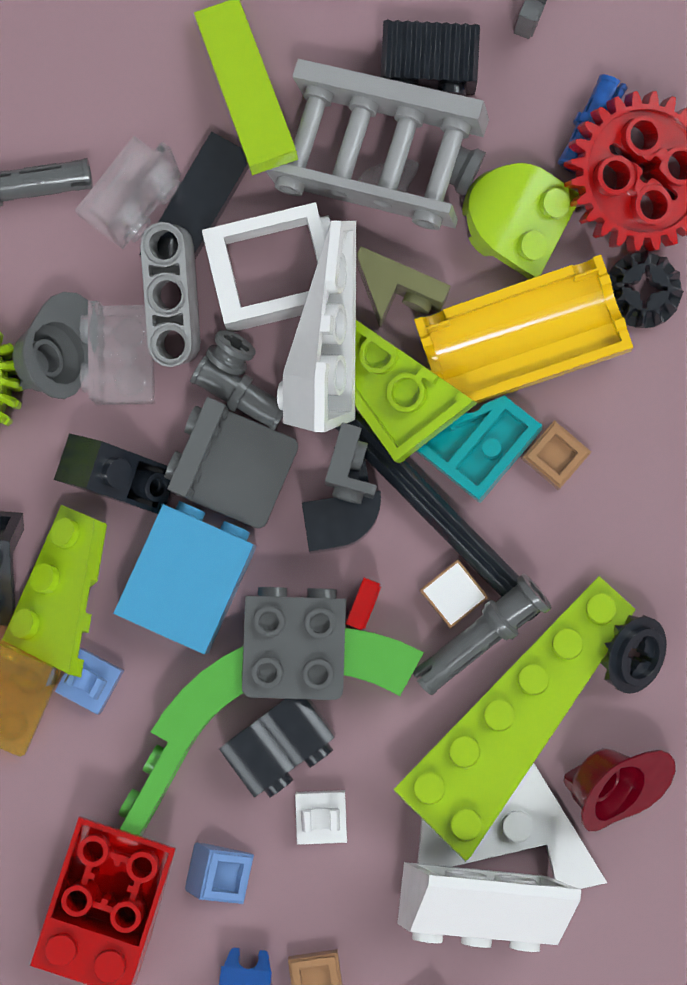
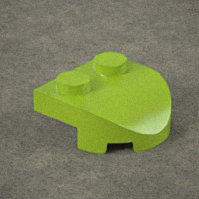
[462,163,579,279]

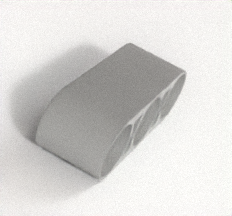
[140,222,201,367]

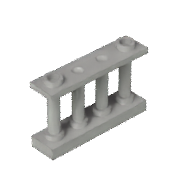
[266,59,489,230]

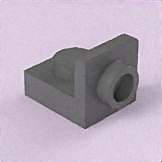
[325,422,377,504]

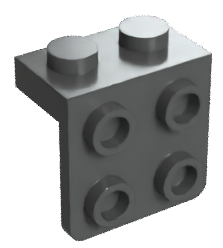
[165,397,298,529]
[242,587,346,700]

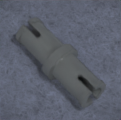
[190,356,283,430]

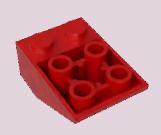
[30,816,176,985]

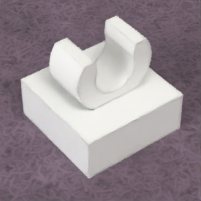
[295,790,347,845]

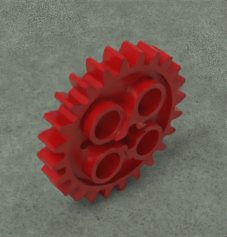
[564,91,687,252]

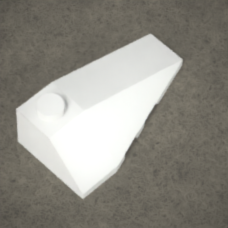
[277,221,356,432]

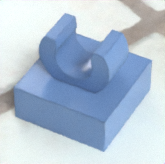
[55,647,124,715]

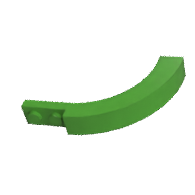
[118,628,424,836]

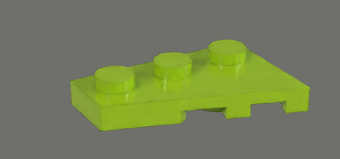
[355,320,477,463]

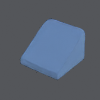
[185,842,254,904]

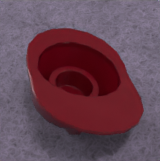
[563,748,676,832]

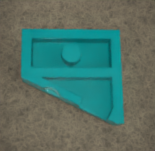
[416,395,543,503]

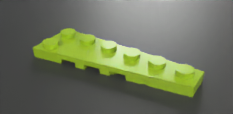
[393,576,636,862]

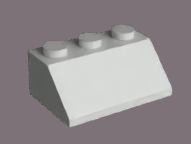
[398,862,581,952]

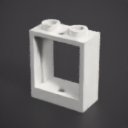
[202,202,331,332]

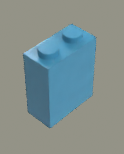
[113,501,257,655]

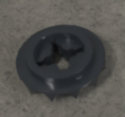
[608,250,684,328]
[600,615,667,694]

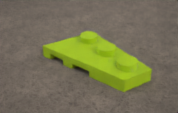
[2,505,107,678]

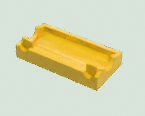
[414,255,633,404]

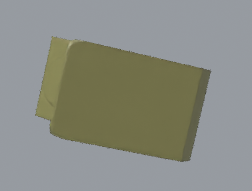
[357,246,451,327]

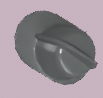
[12,292,103,399]

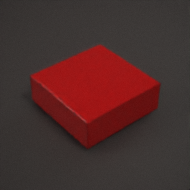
[346,577,381,630]

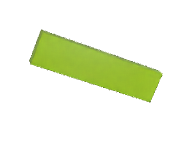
[194,0,299,175]

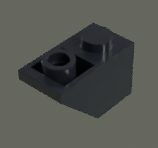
[54,433,171,514]

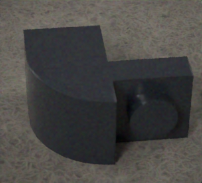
[302,447,381,554]

